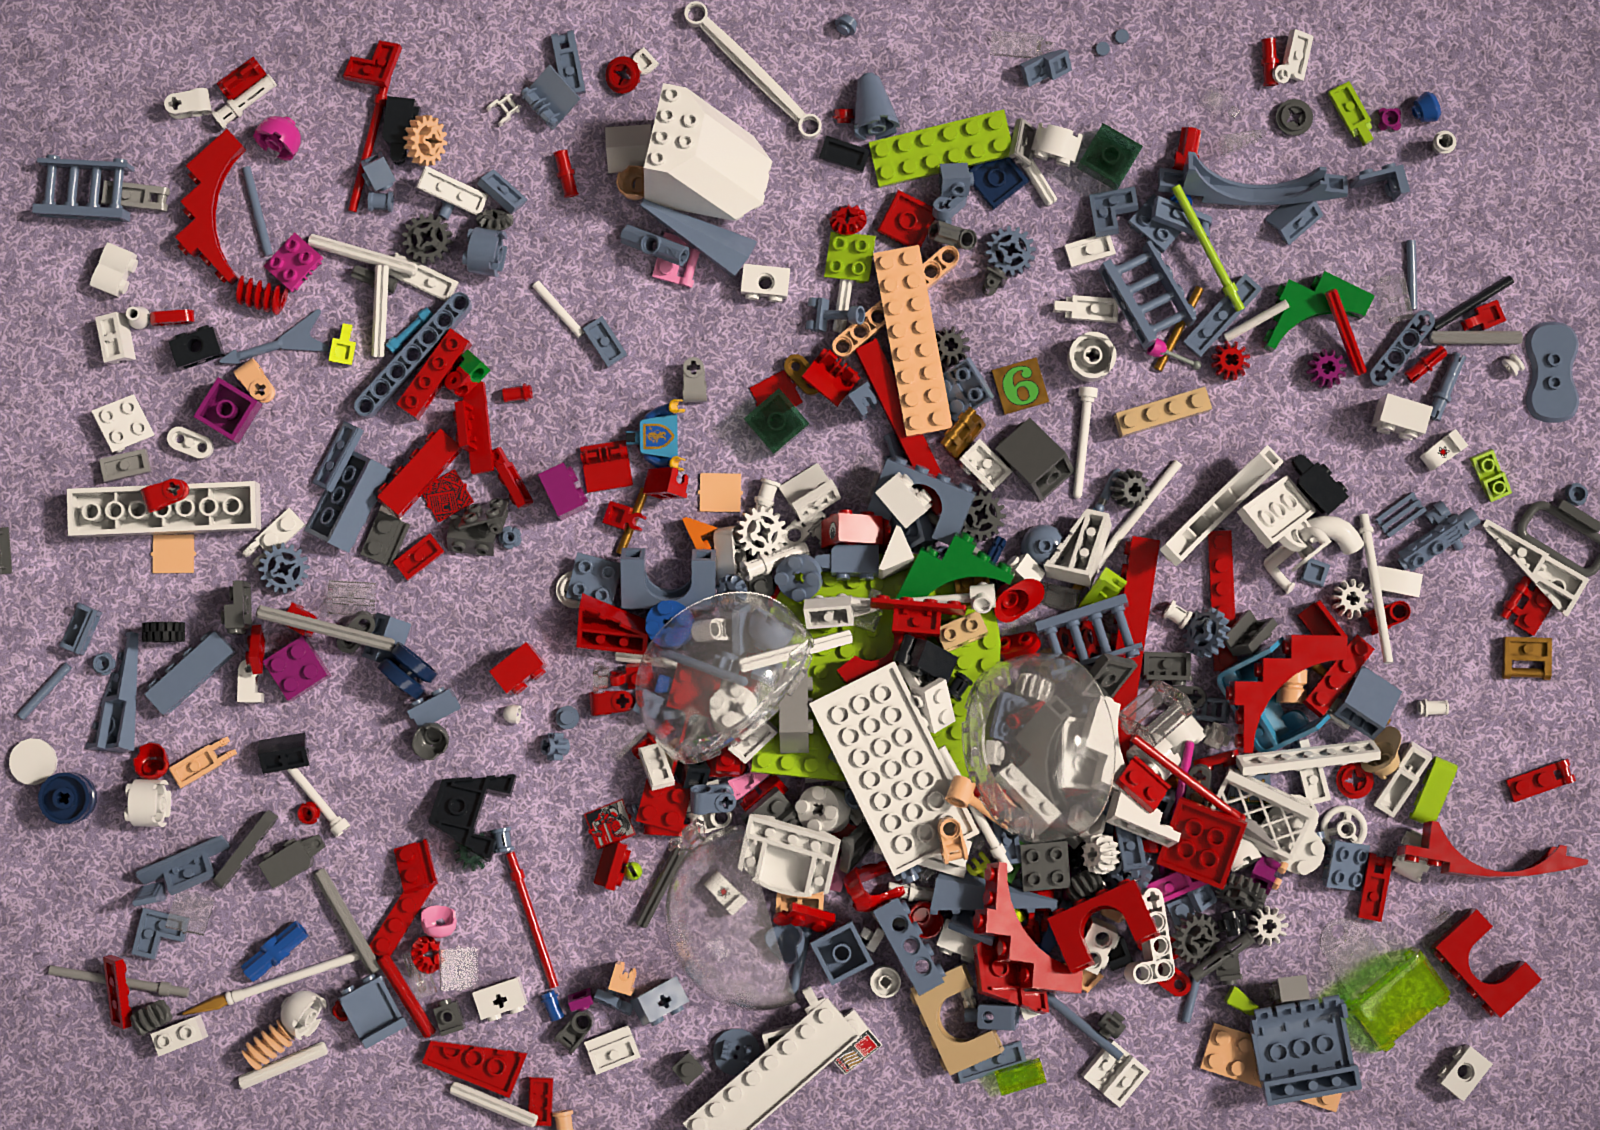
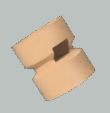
[1276,670,1307,704]

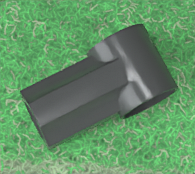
[928,220,977,250]

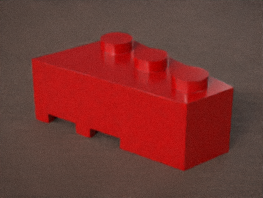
[576,593,649,655]

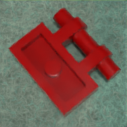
[1499,576,1553,636]

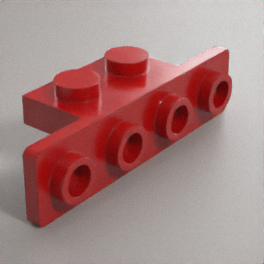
[453,381,494,475]
[870,595,966,637]

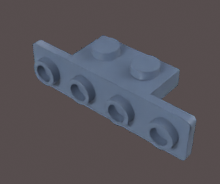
[135,835,231,895]

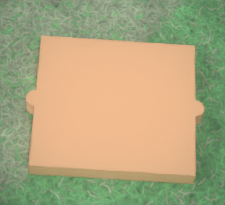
[698,473,743,512]
[151,534,196,573]

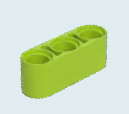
[1409,756,1458,824]

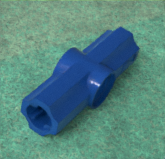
[241,921,309,982]

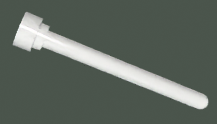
[1073,387,1098,499]
[287,768,351,837]

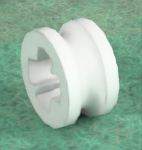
[1502,353,1525,377]

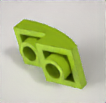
[1469,448,1512,502]

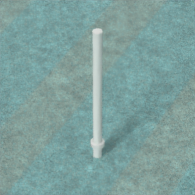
[1359,514,1393,664]

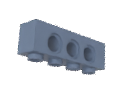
[873,898,946,996]

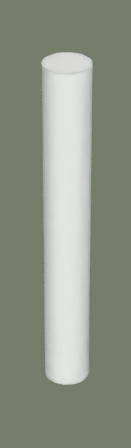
[532,281,585,338]
[1224,300,1290,342]

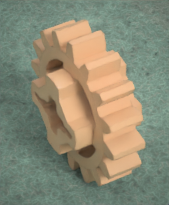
[403,115,447,166]

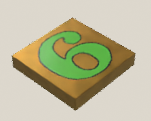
[991,357,1050,415]

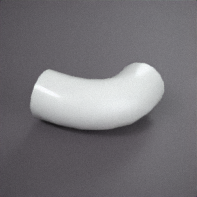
[1307,515,1364,555]

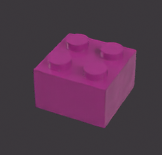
[193,377,263,444]
[538,462,589,520]
[262,636,332,701]

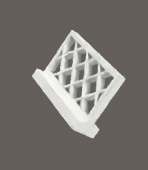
[1210,766,1317,860]

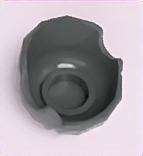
[411,723,449,760]

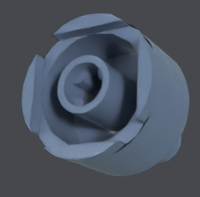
[462,227,507,277]

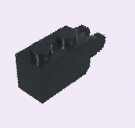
[382,96,421,166]
[1291,454,1349,516]

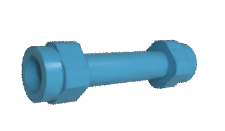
[385,307,434,354]

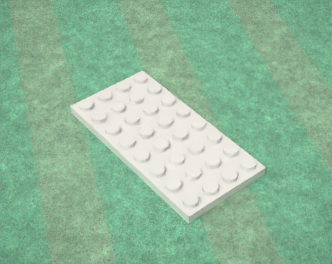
[809,661,979,876]

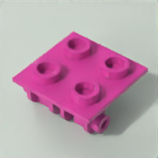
[264,232,324,292]

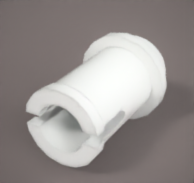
[1417,698,1449,717]

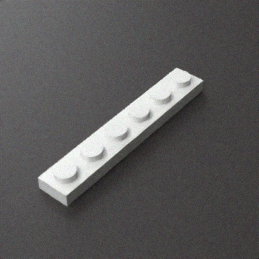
[1236,740,1381,776]

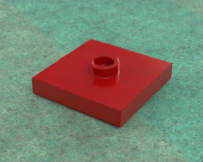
[877,190,936,248]

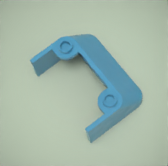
[1217,636,1331,753]

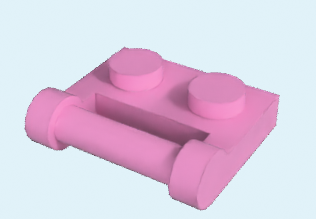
[652,232,700,288]

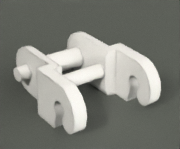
[486,93,522,127]

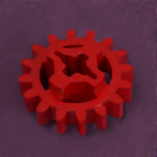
[1056,620,1100,664]

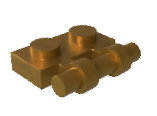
[940,406,986,461]

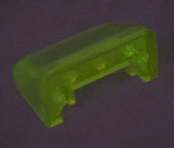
[1345,947,1451,1052]

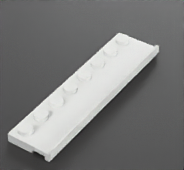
[683,998,860,1130]

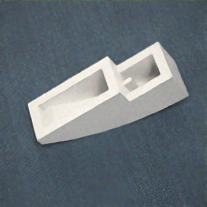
[1373,741,1432,818]

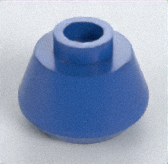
[1411,91,1441,122]

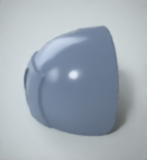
[764,924,805,964]

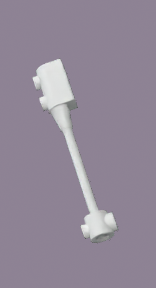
[803,582,996,629]

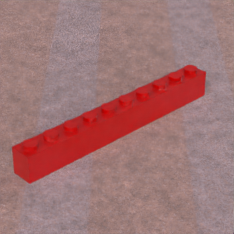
[1110,536,1160,765]

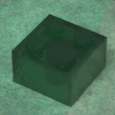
[1077,123,1143,190]
[743,389,810,456]

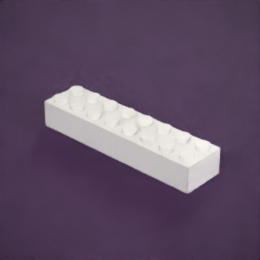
[67,481,261,538]

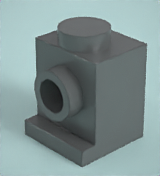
[433,998,466,1037]

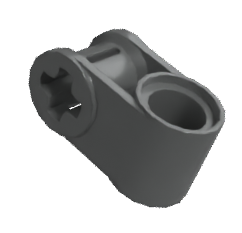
[553,1010,595,1055]

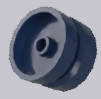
[377,642,438,700]
[38,772,97,824]

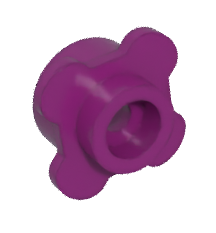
[1378,108,1401,131]

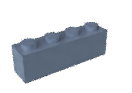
[144,631,237,716]

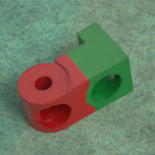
[445,349,491,397]

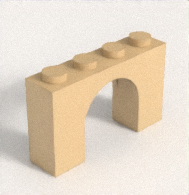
[910,963,1005,1075]

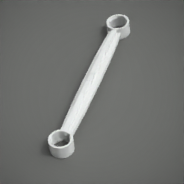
[684,1,821,140]

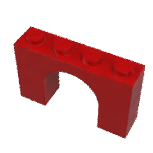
[1047,879,1160,974]
[1431,908,1542,1018]

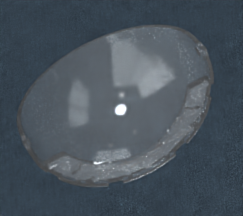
[635,592,814,764]
[962,653,1116,843]
[665,822,798,1011]

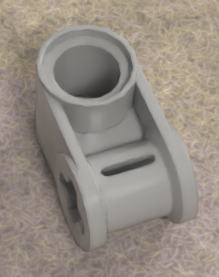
[683,357,707,403]

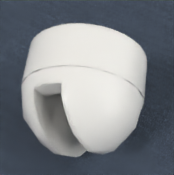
[503,705,522,724]

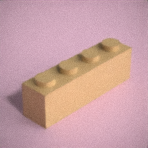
[1113,386,1212,438]

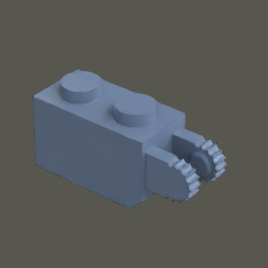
[814,545,879,581]

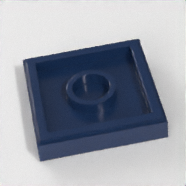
[969,157,1029,210]

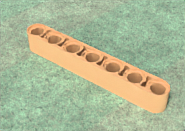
[832,245,959,359]

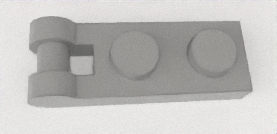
[101,180,170,212]

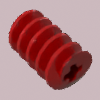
[236,275,288,315]

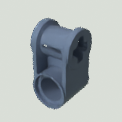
[690,783,736,815]

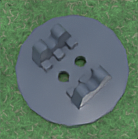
[713,1028,760,1076]

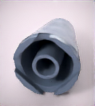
[854,73,900,140]

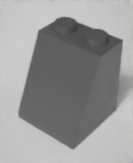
[995,418,1075,502]

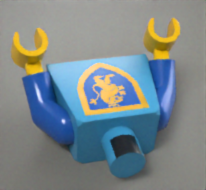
[626,399,686,472]

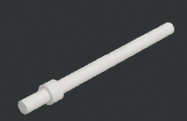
[938,745,1013,873]

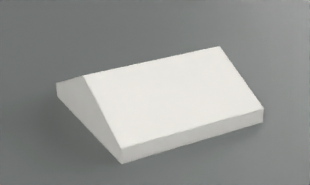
[605,124,652,173]

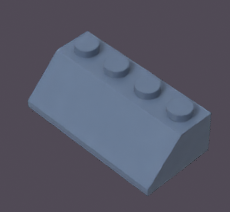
[304,451,391,553]

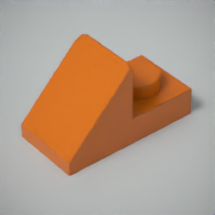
[682,517,718,549]

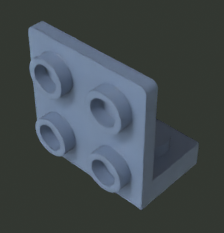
[1350,163,1410,202]

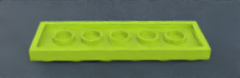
[869,109,1011,188]

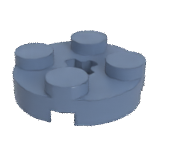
[774,554,823,602]

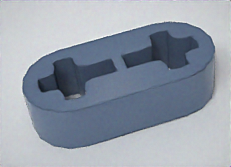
[932,196,967,221]

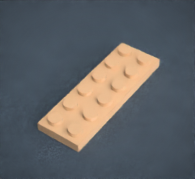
[1199,1022,1342,1112]

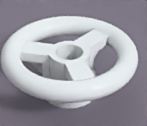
[1320,805,1367,846]

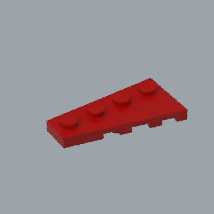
[422,1040,528,1098]

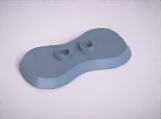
[1525,322,1579,423]

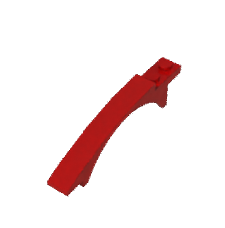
[1397,821,1588,878]

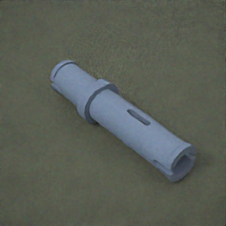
[1430,352,1466,422]

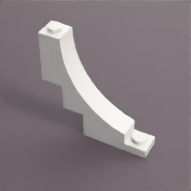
[1076,696,1181,848]

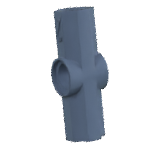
[620,224,690,266]

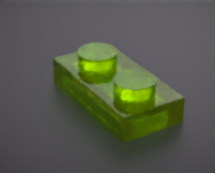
[994,1058,1047,1096]

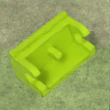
[1076,567,1127,609]

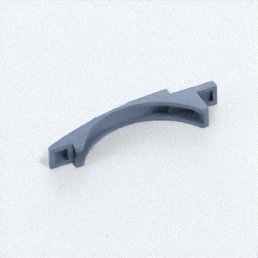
[1158,152,1348,205]

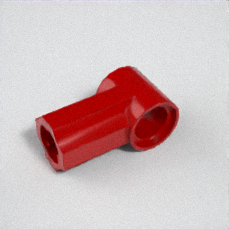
[1172,127,1201,170]

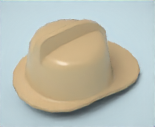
[1361,726,1402,780]

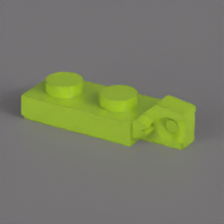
[1327,81,1374,146]

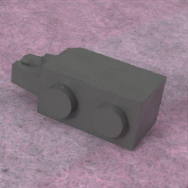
[258,834,326,889]

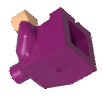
[1250,855,1288,896]

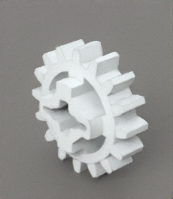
[735,506,787,556]

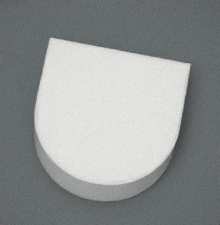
[632,47,659,76]

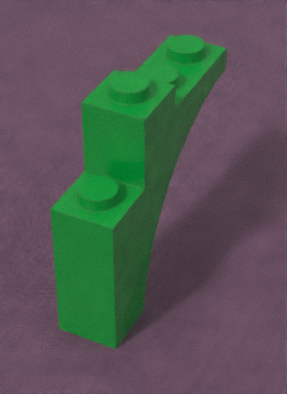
[1263,271,1375,352]
[896,532,1015,599]

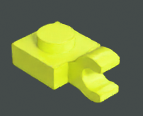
[328,323,356,366]

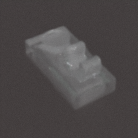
[398,952,437,1000]

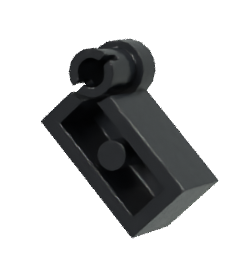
[892,634,958,684]

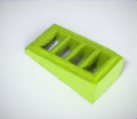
[1224,985,1260,1016]

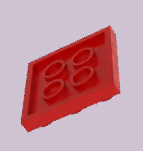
[1156,797,1248,890]

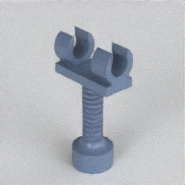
[805,297,865,332]

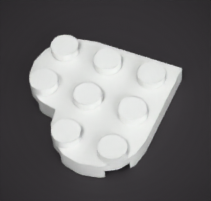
[1253,794,1325,875]

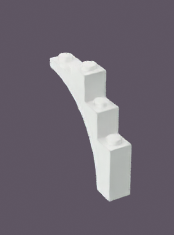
[1160,445,1284,566]

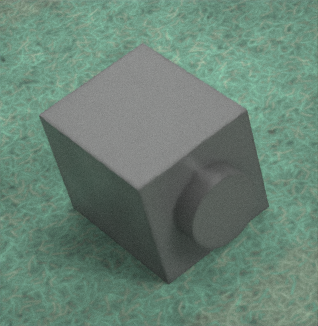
[671,1050,706,1086]

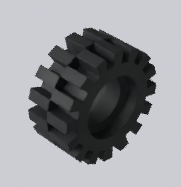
[142,622,185,643]

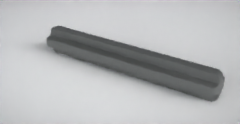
[635,841,688,928]

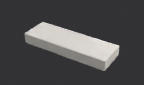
[415,166,488,216]
[388,253,459,302]

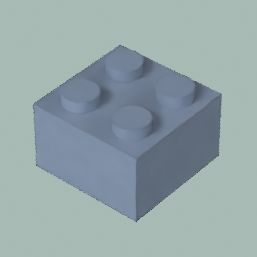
[810,920,874,985]

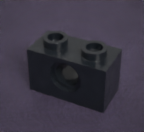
[168,325,225,371]

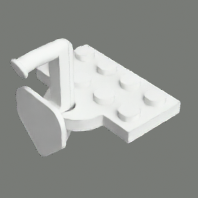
[1237,475,1332,594]

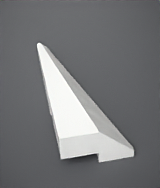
[1483,519,1590,618]

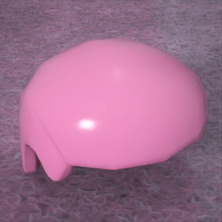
[421,905,457,938]

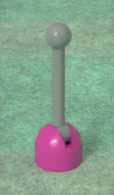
[1147,338,1201,370]

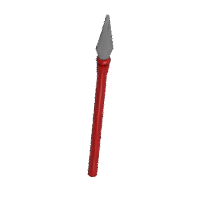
[1130,734,1278,850]

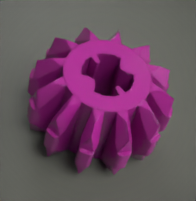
[1306,349,1347,389]

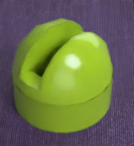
[624,862,643,881]

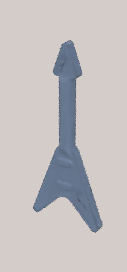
[219,309,331,365]

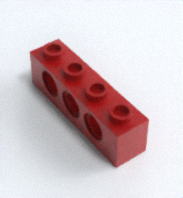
[396,328,472,421]

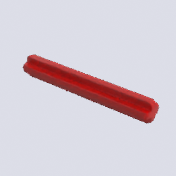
[1325,289,1367,376]
[377,954,436,1038]

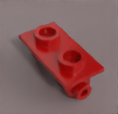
[216,56,267,100]
[740,775,789,812]

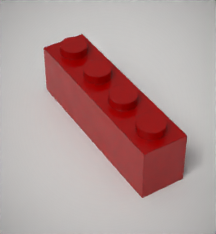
[377,428,462,520]

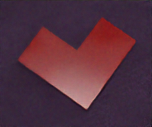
[343,40,402,88]

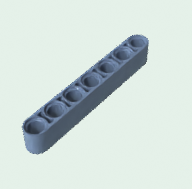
[354,292,472,419]

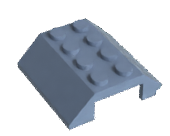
[1249,994,1362,1106]

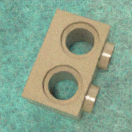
[936,611,988,652]

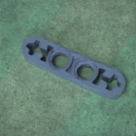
[1370,310,1435,387]

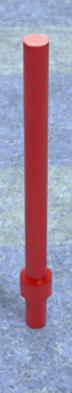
[348,79,391,213]
[505,852,559,989]

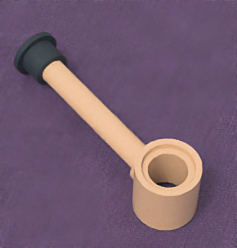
[945,775,1022,839]

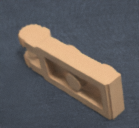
[168,737,237,789]

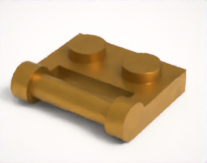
[1502,637,1552,680]

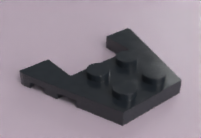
[428,774,517,862]

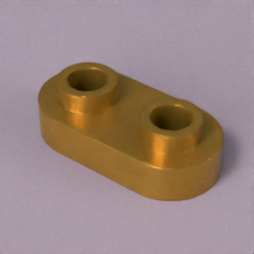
[784,354,819,396]

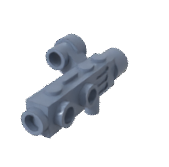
[1397,500,1481,572]

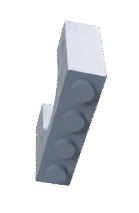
[867,455,977,545]
[620,548,716,612]

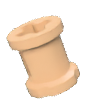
[552,1109,574,1130]

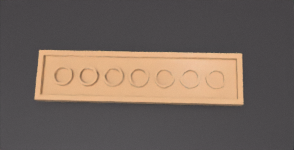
[873,245,953,437]

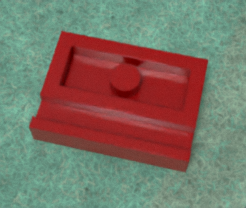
[1115,755,1171,813]
[394,839,438,894]

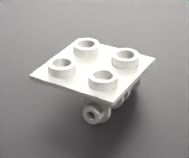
[91,394,154,453]

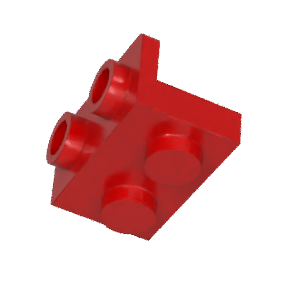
[594,842,631,891]

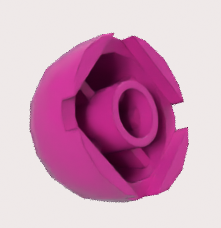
[253,116,301,161]

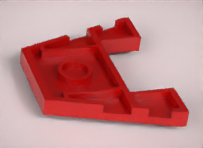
[973,921,1049,1014]

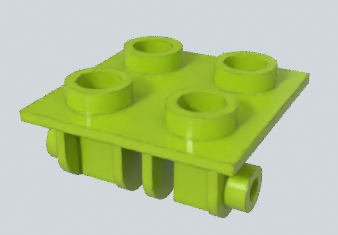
[824,232,876,284]

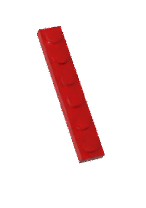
[1207,530,1237,671]

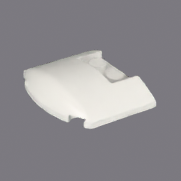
[738,814,841,897]

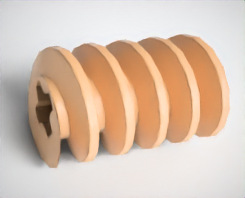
[242,1019,295,1070]

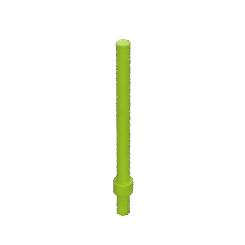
[1171,184,1245,312]

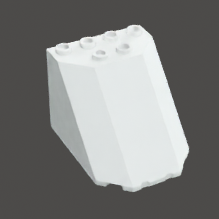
[644,83,772,221]

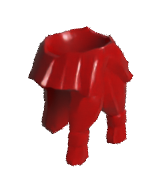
[842,860,905,912]

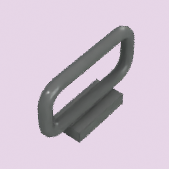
[1517,499,1600,577]

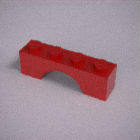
[836,633,928,685]

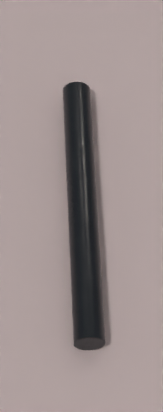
[1433,275,1514,331]

